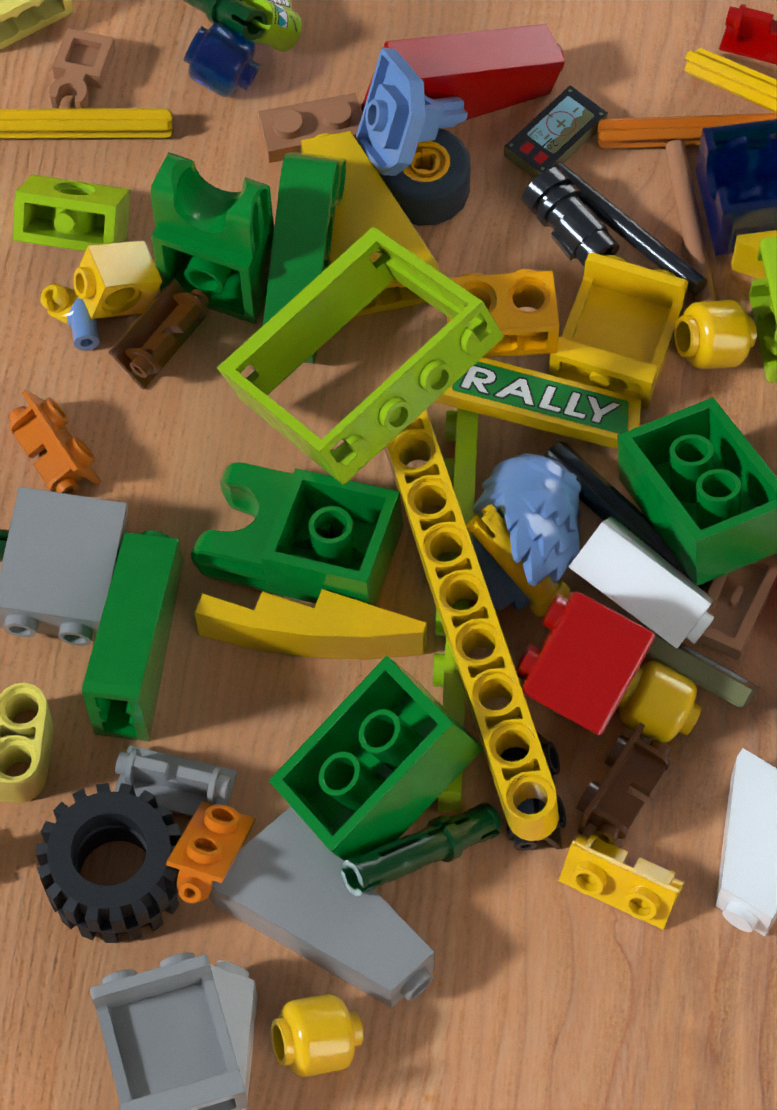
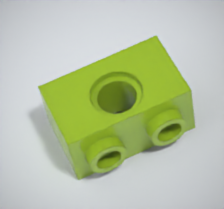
[12,174,131,251]

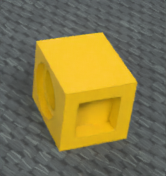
[73,240,162,319]

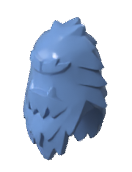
[472,453,581,611]

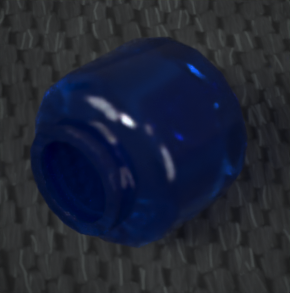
[183,23,261,97]

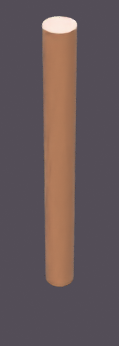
[665,140,717,302]

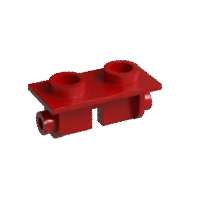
[719,4,777,65]

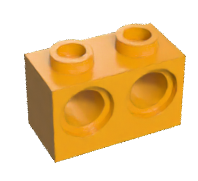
[447,269,559,358]

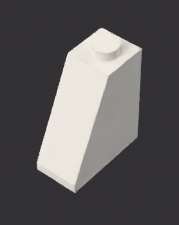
[569,517,715,648]
[715,748,777,937]

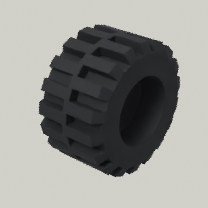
[36,783,181,943]

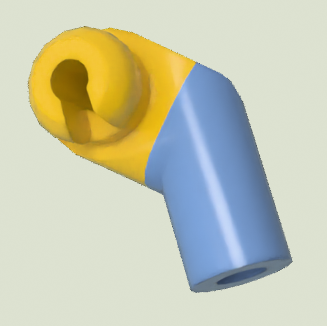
[40,283,100,351]

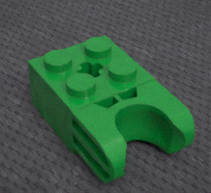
[150,152,274,324]
[191,462,404,606]

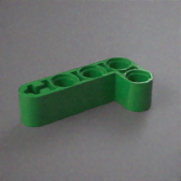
[263,152,346,364]

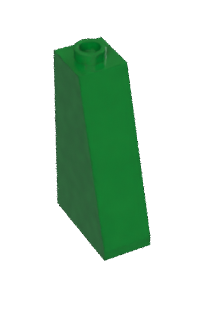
[82,530,183,742]

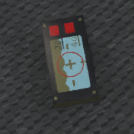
[504,85,608,179]
[647,634,760,708]

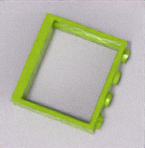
[217,226,504,485]

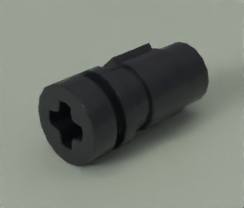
[522,167,620,267]

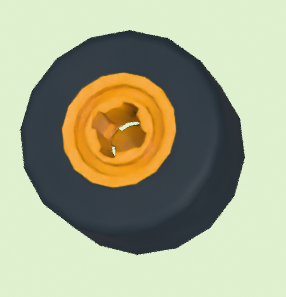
[380,128,471,226]

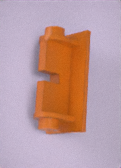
[9,390,102,495]
[166,801,256,903]

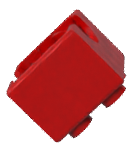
[515,592,655,735]

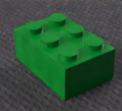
[617,397,777,586]
[268,655,484,861]

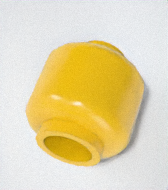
[674,300,757,369]
[618,660,702,743]
[271,993,363,1078]

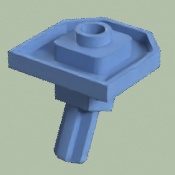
[355,47,468,176]

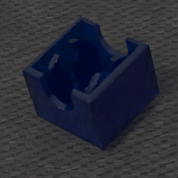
[695,119,777,256]

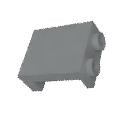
[0,487,128,646]
[90,952,249,1110]

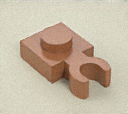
[49,28,116,108]

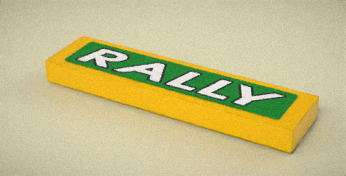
[434,357,641,449]

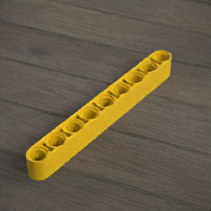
[384,410,559,841]

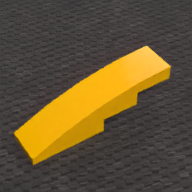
[194,589,427,660]

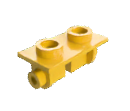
[558,833,685,930]

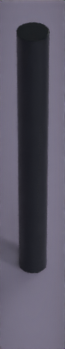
[554,163,707,296]

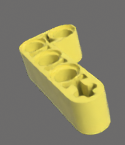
[0,683,54,803]

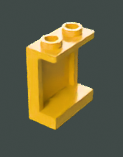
[548,252,688,410]

